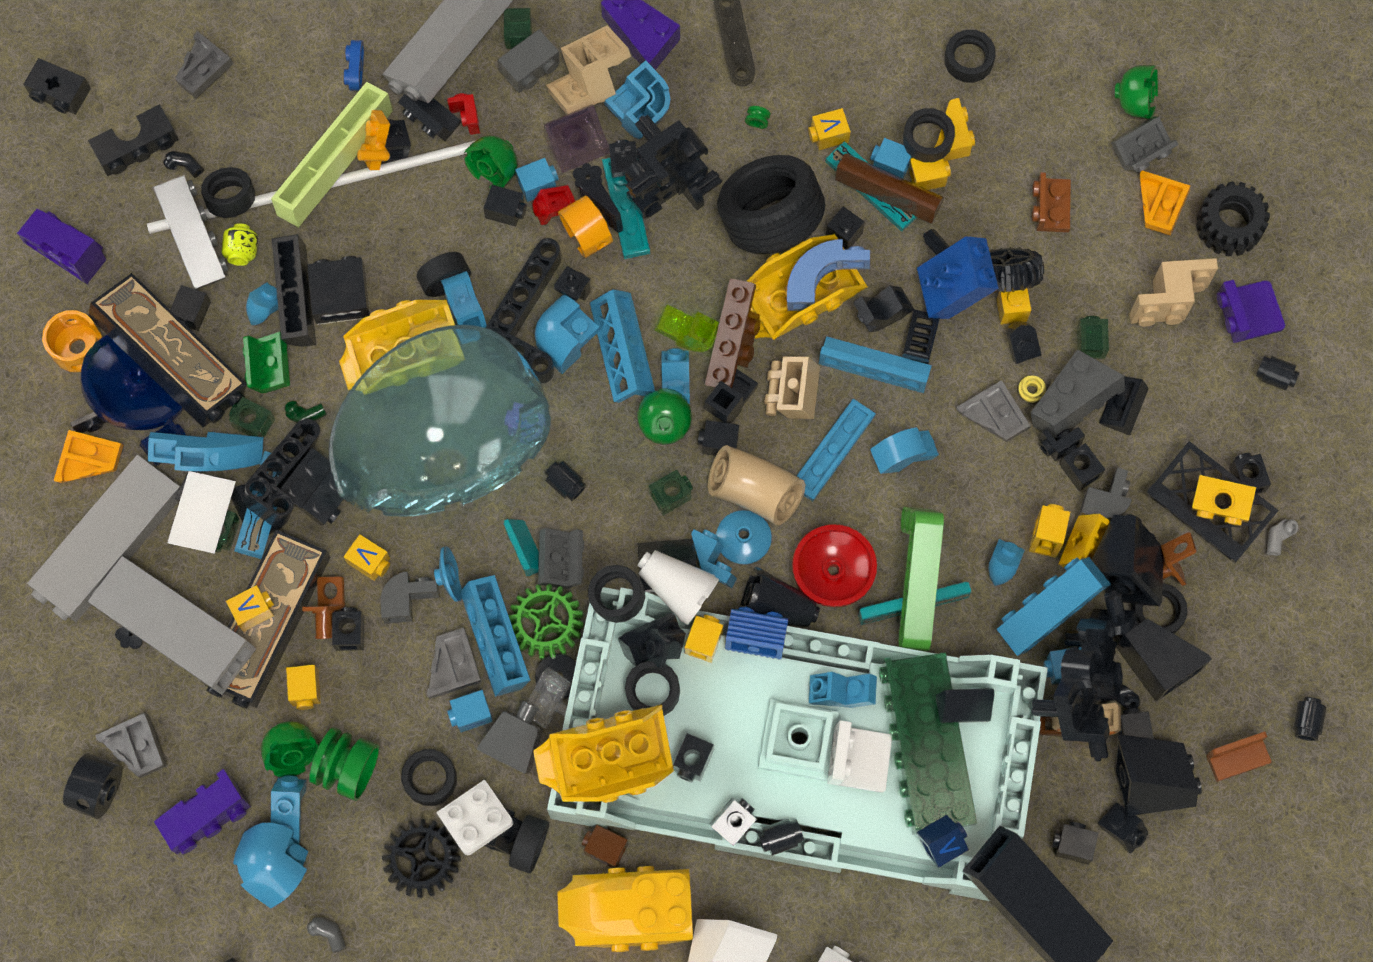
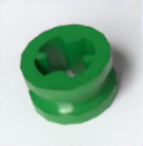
[745,106,771,129]

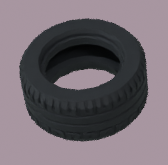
[717,155,826,255]

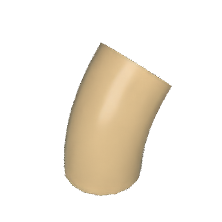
[708,445,806,525]

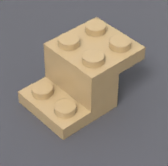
[546,25,631,117]
[1130,258,1218,327]

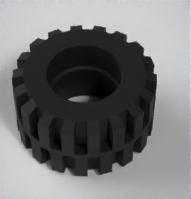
[1196,181,1270,256]

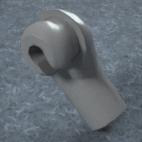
[1267,519,1298,556]

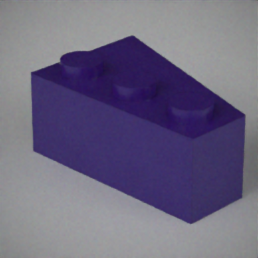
[601,0,680,70]
[17,209,107,284]

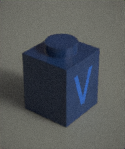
[916,815,969,868]

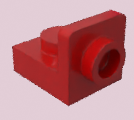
[447,93,480,135]
[532,185,575,225]

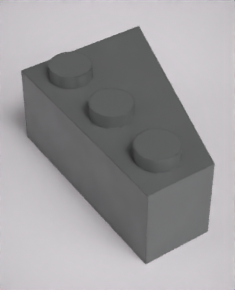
[1031,350,1125,440]

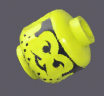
[221,224,258,266]

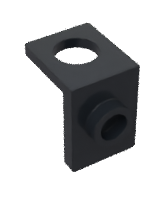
[70,384,113,433]

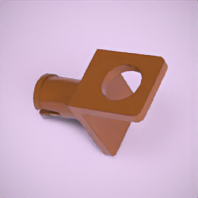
[1161,532,1197,586]
[302,577,345,639]

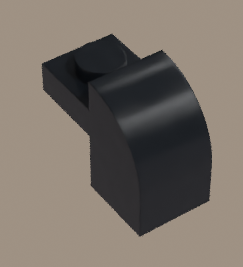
[853,285,915,332]
[704,369,758,423]

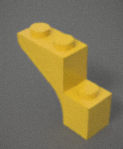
[908,98,975,190]

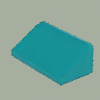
[504,519,539,577]

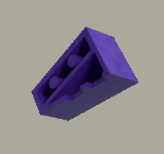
[154,769,251,854]

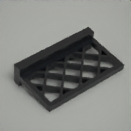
[1147,441,1279,563]

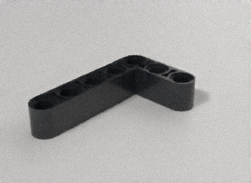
[481,238,561,384]

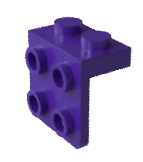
[1217,280,1285,343]

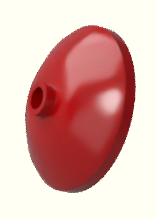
[792,525,877,607]

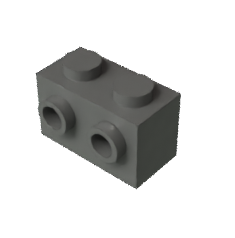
[498,29,560,93]

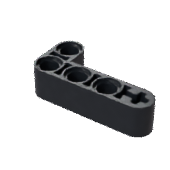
[242,419,320,527]

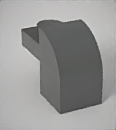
[1079,467,1132,521]
[381,572,440,624]

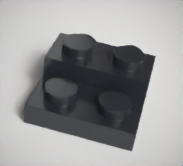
[280,448,358,526]

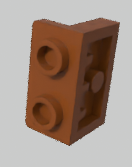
[1032,172,1071,233]

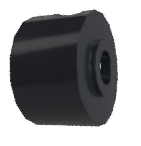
[63,753,122,819]

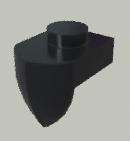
[1006,321,1042,364]

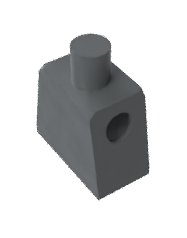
[477,701,543,774]

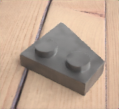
[175,31,233,99]
[956,380,1031,442]
[95,713,167,778]

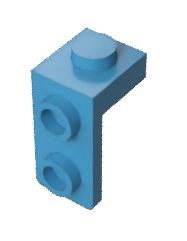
[271,776,306,844]

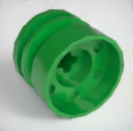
[309,727,380,801]

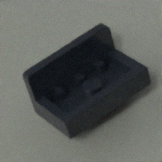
[398,94,461,142]

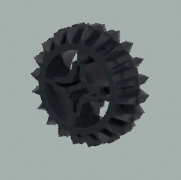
[989,247,1044,293]
[382,819,461,899]

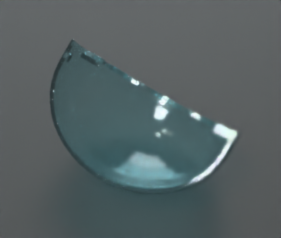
[329,325,551,517]

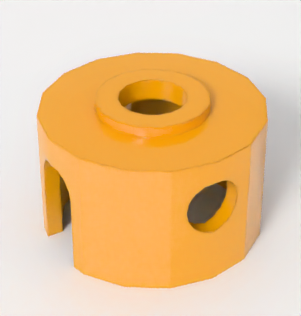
[558,195,613,258]
[42,310,105,372]

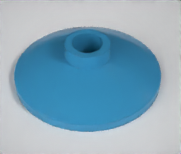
[716,510,772,564]
[434,546,462,602]

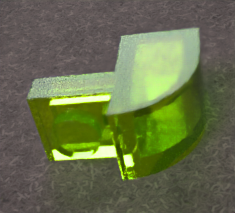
[654,304,719,352]

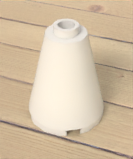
[637,550,719,624]

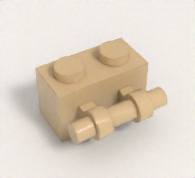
[764,357,820,419]

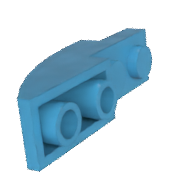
[148,432,264,471]

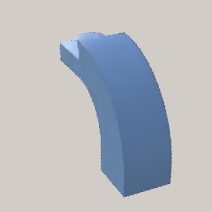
[787,239,870,311]

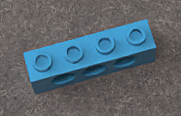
[460,575,530,697]

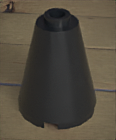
[740,567,820,627]

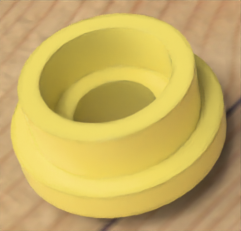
[1018,375,1046,403]

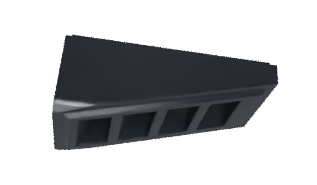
[579,178,623,233]
[902,309,940,364]
[618,613,679,666]

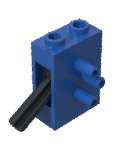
[917,229,999,319]

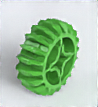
[508,584,584,660]

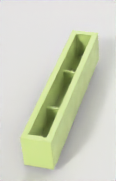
[271,82,393,228]

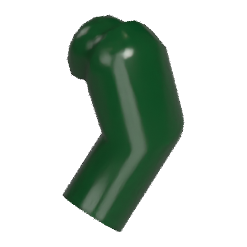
[284,401,327,423]

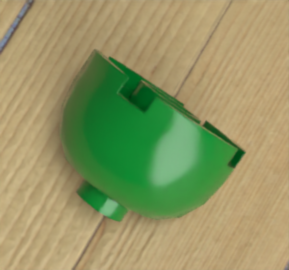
[1115,65,1159,119]
[464,135,518,188]
[637,388,692,445]
[261,722,319,777]

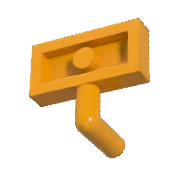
[357,110,390,170]

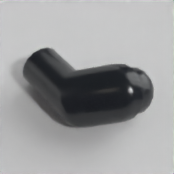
[163,151,204,178]
[1100,685,1140,709]

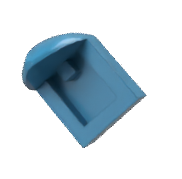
[246,283,278,325]
[988,539,1025,586]

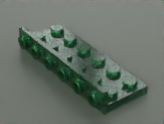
[879,653,977,835]

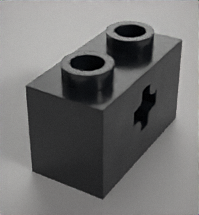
[23,58,91,115]

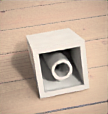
[688,919,777,962]

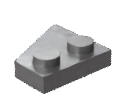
[427,627,481,699]

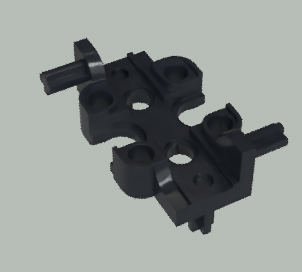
[625,115,722,219]
[1031,590,1137,762]

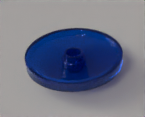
[80,335,184,430]

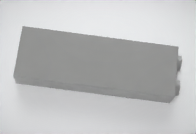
[383,0,513,103]
[27,455,180,623]
[88,556,256,695]

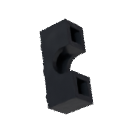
[88,104,179,176]

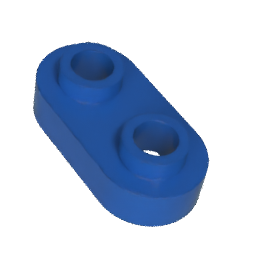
[344,40,364,91]

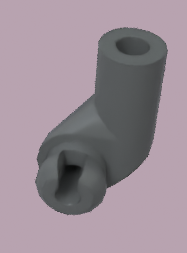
[307,917,346,953]

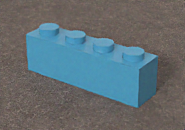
[997,557,1110,656]

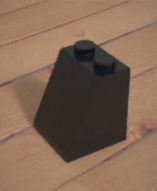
[1092,514,1164,607]
[1116,619,1212,702]
[1114,735,1202,816]

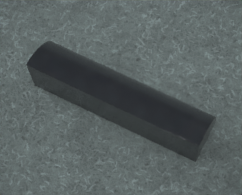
[272,234,316,347]

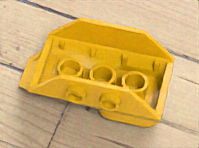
[747,234,868,340]
[339,300,466,395]
[533,705,674,803]
[557,866,693,952]

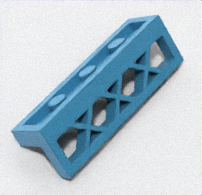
[590,289,655,403]
[819,336,932,393]

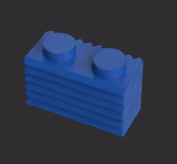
[725,607,788,660]

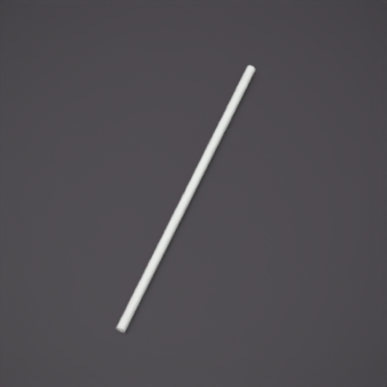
[147,140,476,234]

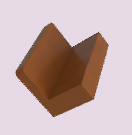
[1206,732,1272,782]

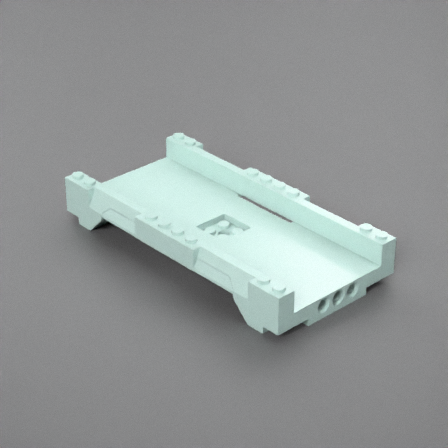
[547,587,1048,901]

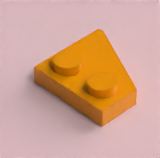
[1140,170,1190,236]
[54,430,124,483]

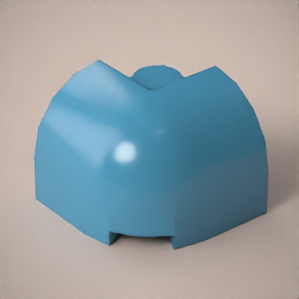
[604,60,671,139]
[534,295,600,374]
[233,823,308,909]

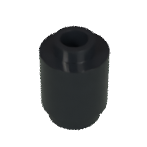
[1256,356,1300,390]
[545,461,587,501]
[1293,697,1327,741]
[758,819,804,856]

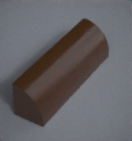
[835,153,944,224]

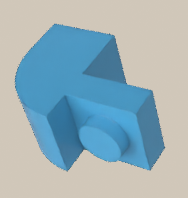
[441,271,487,340]
[870,427,939,474]

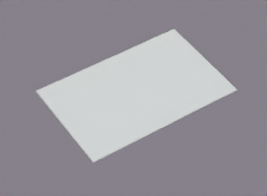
[167,471,236,554]

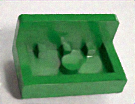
[243,332,290,394]

